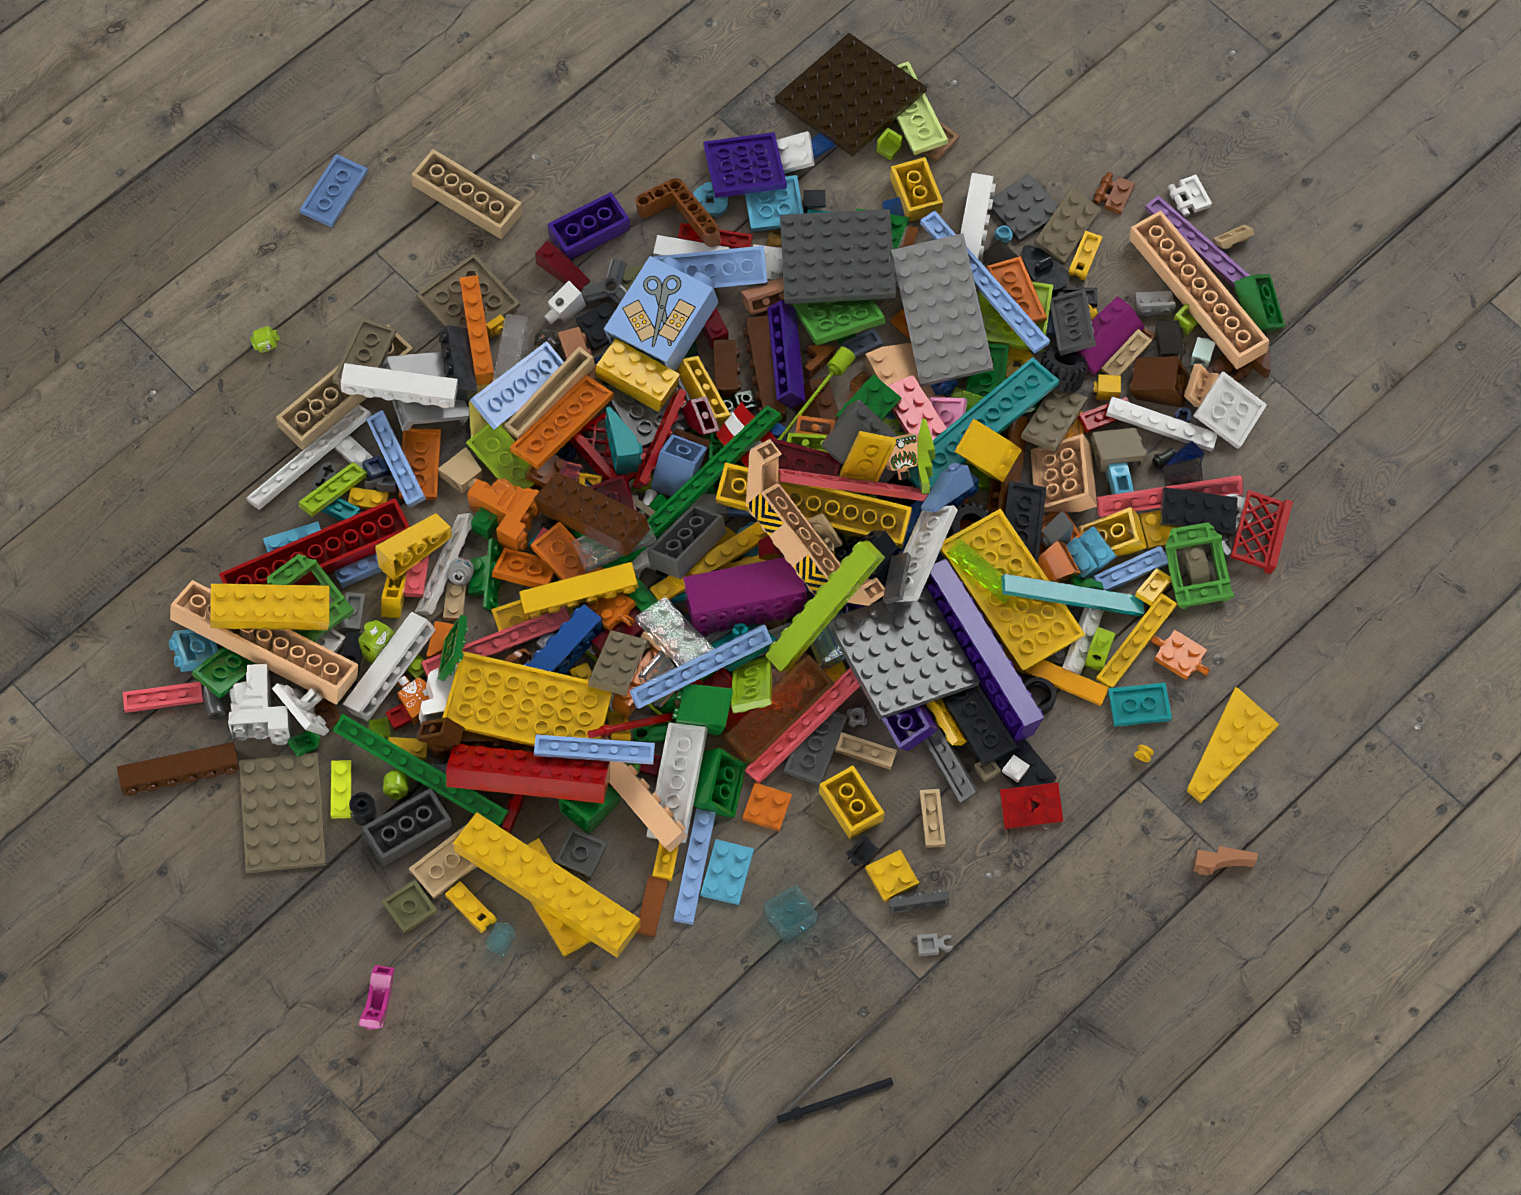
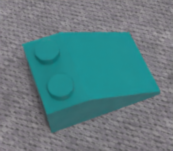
[605,407,643,475]

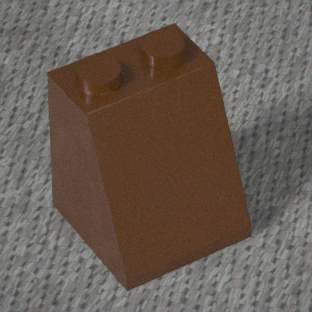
[1129,356,1189,407]

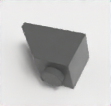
[1040,511,1074,548]

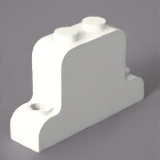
[419,665,457,723]

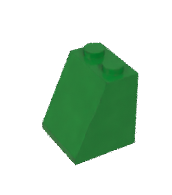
[672,684,733,736]
[558,785,620,835]

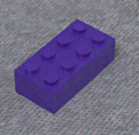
[548,192,630,260]

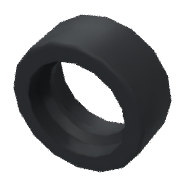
[1023,677,1056,715]

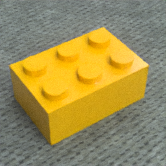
[890,157,943,222]
[819,766,885,840]

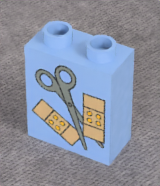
[604,256,719,371]

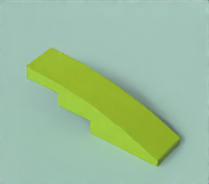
[917,418,935,495]

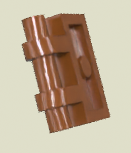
[1093,172,1135,215]

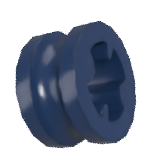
[1174,408,1192,423]

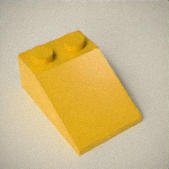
[954,419,1021,482]
[1079,507,1147,557]

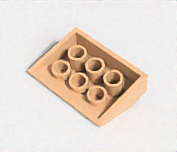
[865,343,945,401]
[1031,434,1097,512]

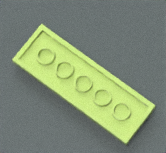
[896,61,948,155]

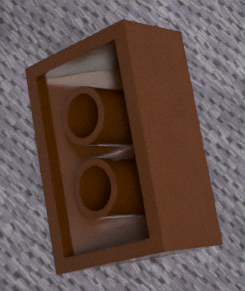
[794,376,839,423]

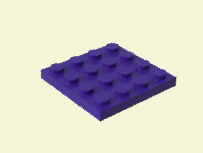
[703,132,787,198]

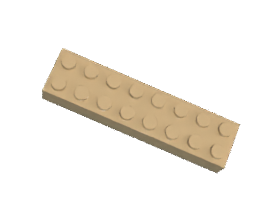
[276,325,414,451]

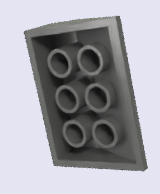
[821,399,898,496]

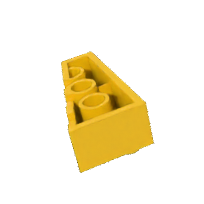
[375,513,452,581]

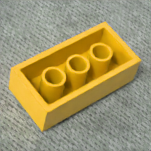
[595,338,680,412]

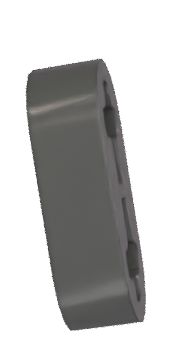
[312,462,337,491]

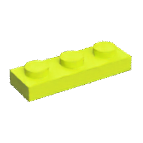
[331,760,352,819]

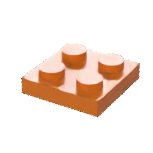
[742,783,792,832]

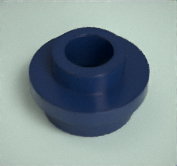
[558,444,576,463]

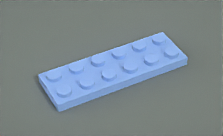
[654,246,768,288]
[470,341,564,430]

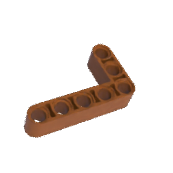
[635,178,721,247]

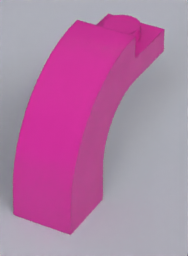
[359,965,395,1030]

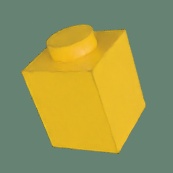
[1093,374,1121,400]

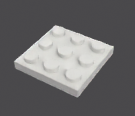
[1193,372,1267,449]

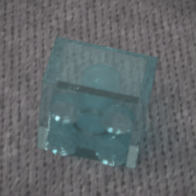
[762,884,819,944]

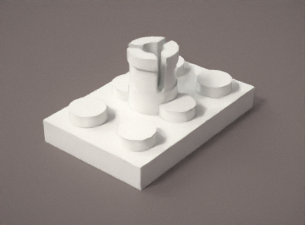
[272,683,329,736]

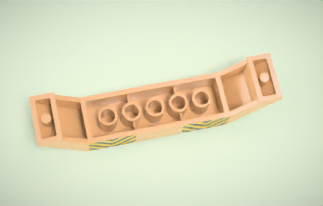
[746,439,885,606]

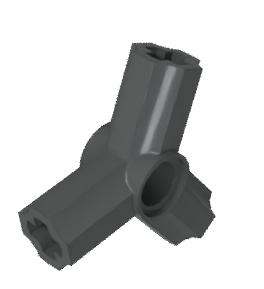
[583,259,627,305]

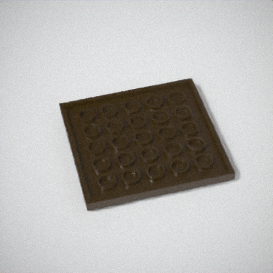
[775,33,927,157]

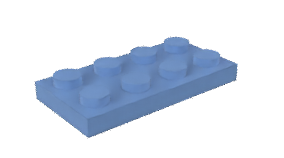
[300,154,368,228]

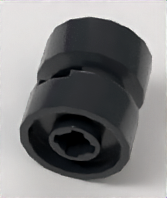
[349,792,377,826]

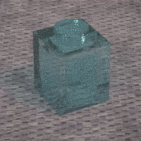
[486,922,516,957]

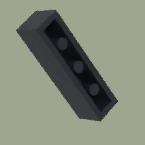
[439,325,478,401]

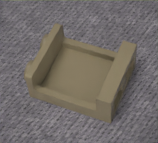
[1090,428,1147,472]

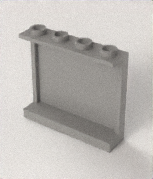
[381,352,470,431]

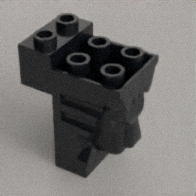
[836,530,898,603]

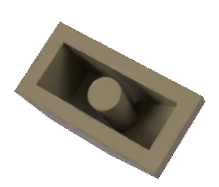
[1180,545,1211,585]

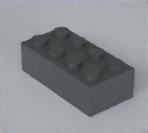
[647,504,727,579]
[362,788,452,867]

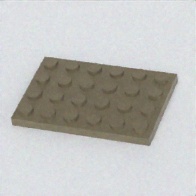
[239,752,326,873]

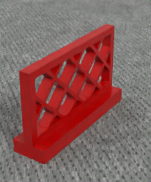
[568,412,645,482]
[1230,490,1293,574]

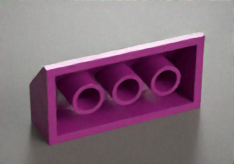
[1076,296,1145,376]

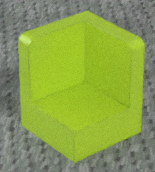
[876,128,903,160]
[1172,304,1198,336]

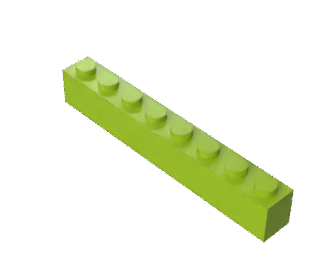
[765,541,885,672]

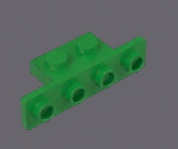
[468,538,503,614]

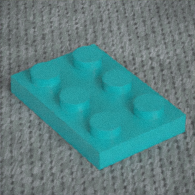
[1108,682,1172,727]

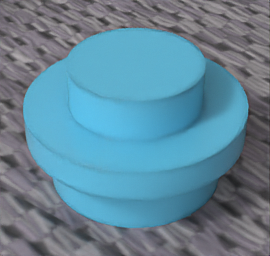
[994,225,1013,243]

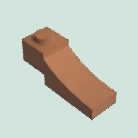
[1193,846,1258,875]

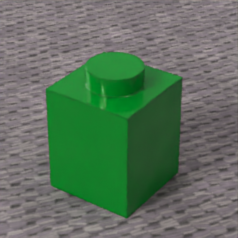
[471,507,498,540]

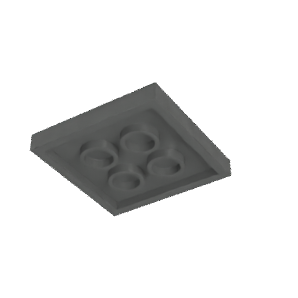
[990,174,1058,243]

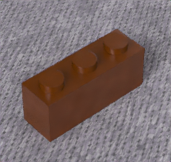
[713,340,741,398]

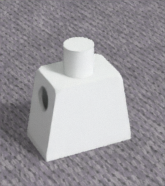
[544,281,586,324]

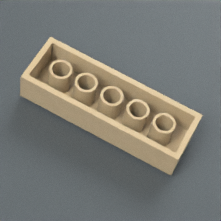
[411,149,523,240]

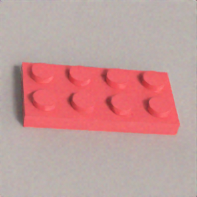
[887,375,947,446]

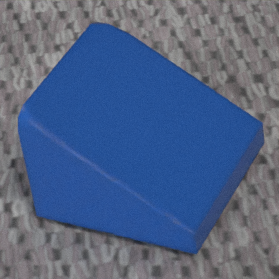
[882,197,905,217]

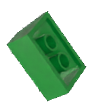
[1234,274,1286,332]
[693,748,747,818]

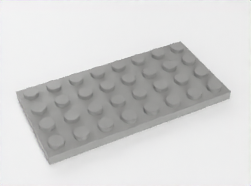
[891,233,994,387]

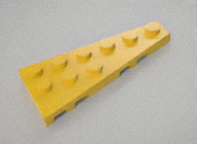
[1187,687,1279,803]

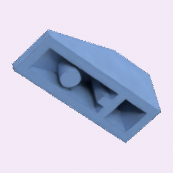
[921,463,974,513]

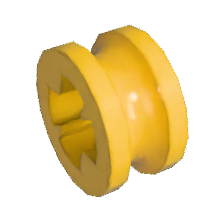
[1134,745,1154,762]

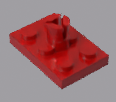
[999,782,1063,829]

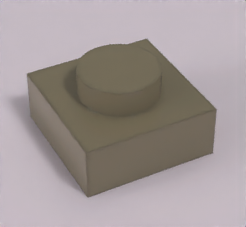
[973,761,1001,783]

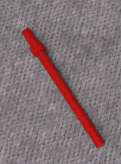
[587,712,675,738]

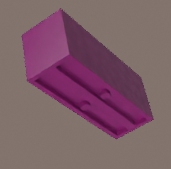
[683,557,807,636]

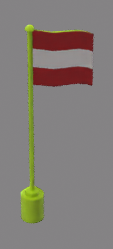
[716,347,855,468]

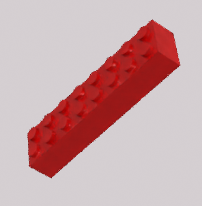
[446,744,610,803]

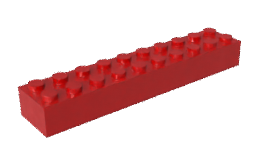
[219,498,410,585]

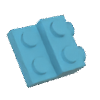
[1066,526,1117,579]
[169,629,219,672]

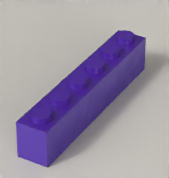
[768,300,805,408]

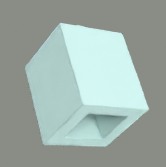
[1190,337,1216,369]

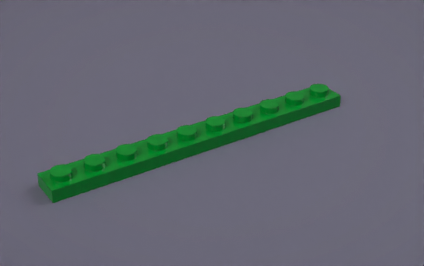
[332,714,509,827]

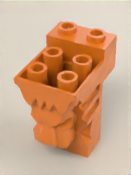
[467,478,540,551]

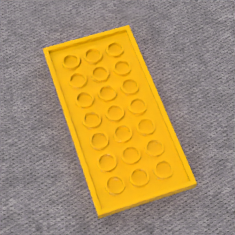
[940,509,1085,673]
[442,651,613,747]

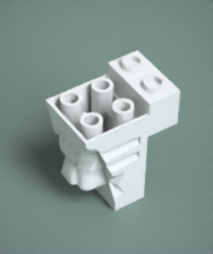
[228,664,292,745]

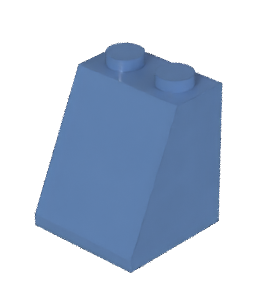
[650,434,707,496]

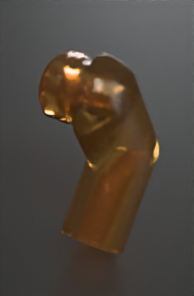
[850,371,869,395]

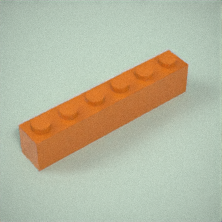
[460,275,495,385]

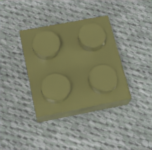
[382,880,438,935]

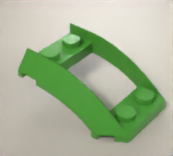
[1165,522,1234,610]
[267,554,354,644]

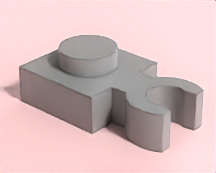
[917,933,953,956]

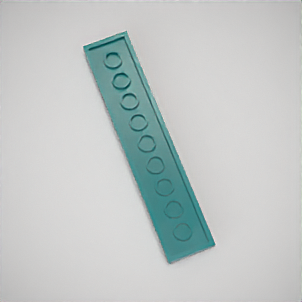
[908,357,1059,494]

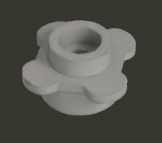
[846,707,868,727]

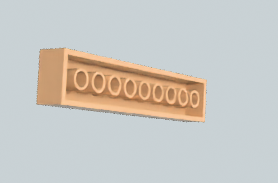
[1129,211,1269,369]
[170,580,358,705]

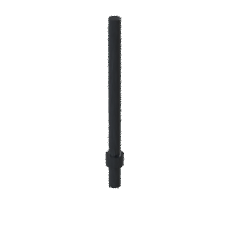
[776,1077,893,1124]

